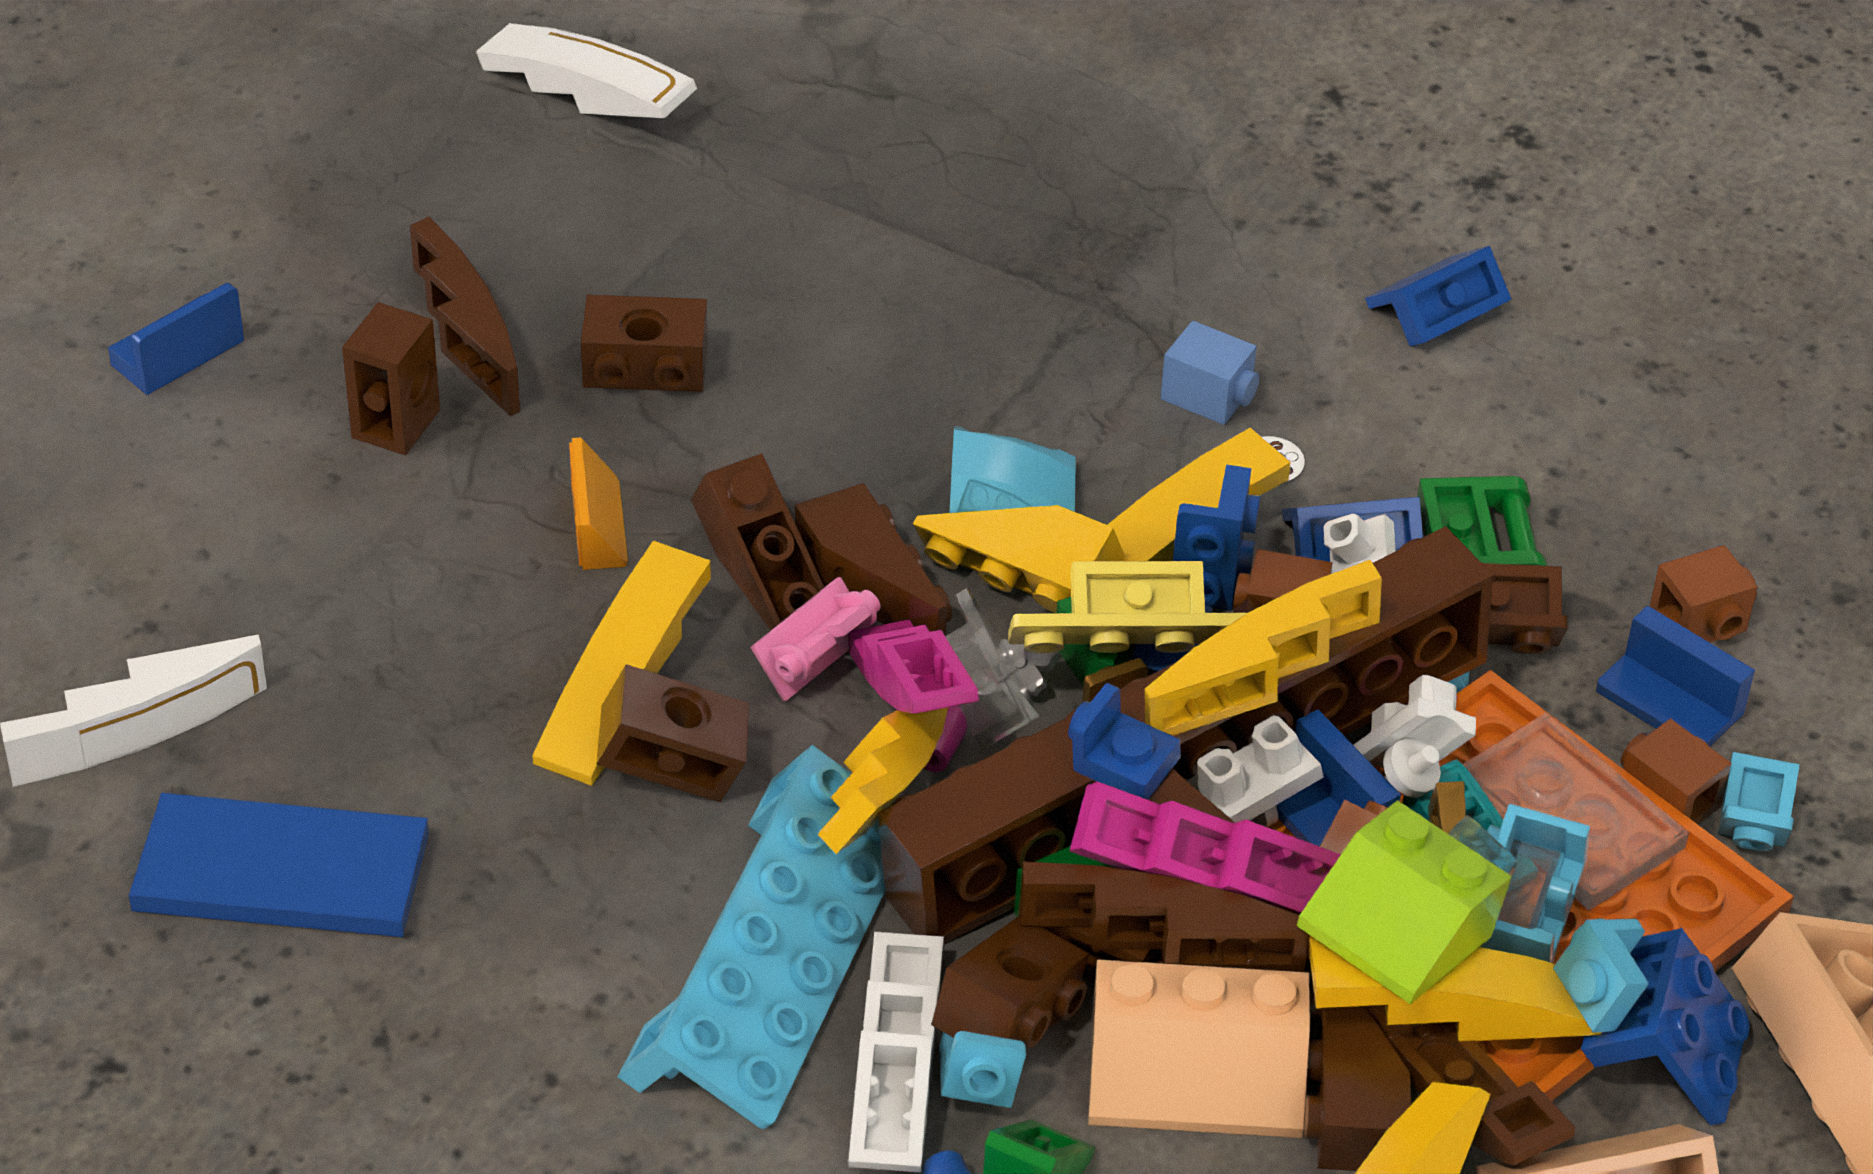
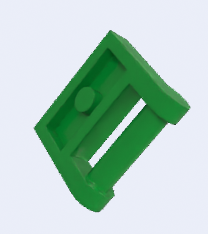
[1417,476,1547,566]

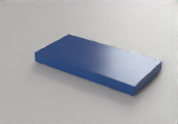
[129,793,429,937]

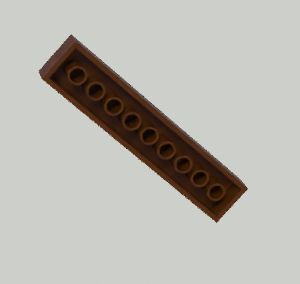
[877,526,1493,944]

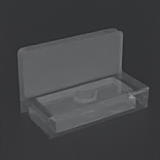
[945,588,1040,749]

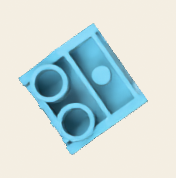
[950,426,1076,513]

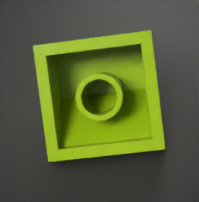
[1296,800,1512,1004]

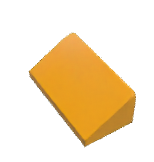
[569,437,628,570]

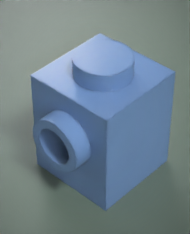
[1160,320,1260,425]

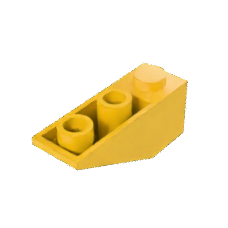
[913,505,1125,613]

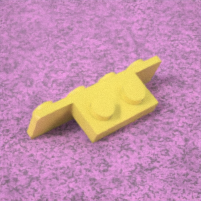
[1008,561,1247,653]

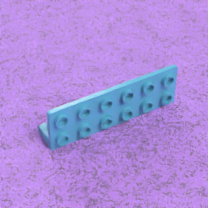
[617,745,885,1129]

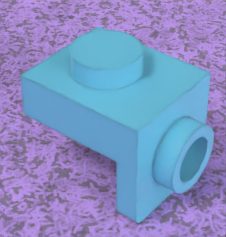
[1717,752,1800,851]
[1553,918,1649,1032]
[939,1031,1026,1108]

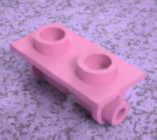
[750,577,881,701]

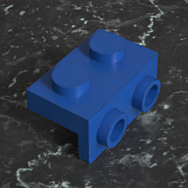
[1173,464,1261,611]

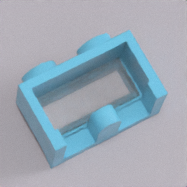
[1480,804,1590,963]

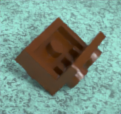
[1482,563,1568,654]

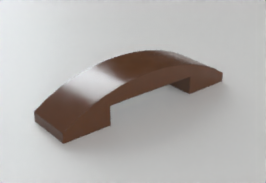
[1366,1005,1575,1165]

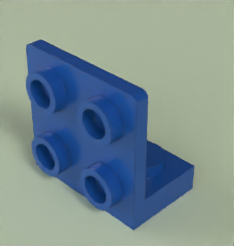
[1581,928,1749,1125]

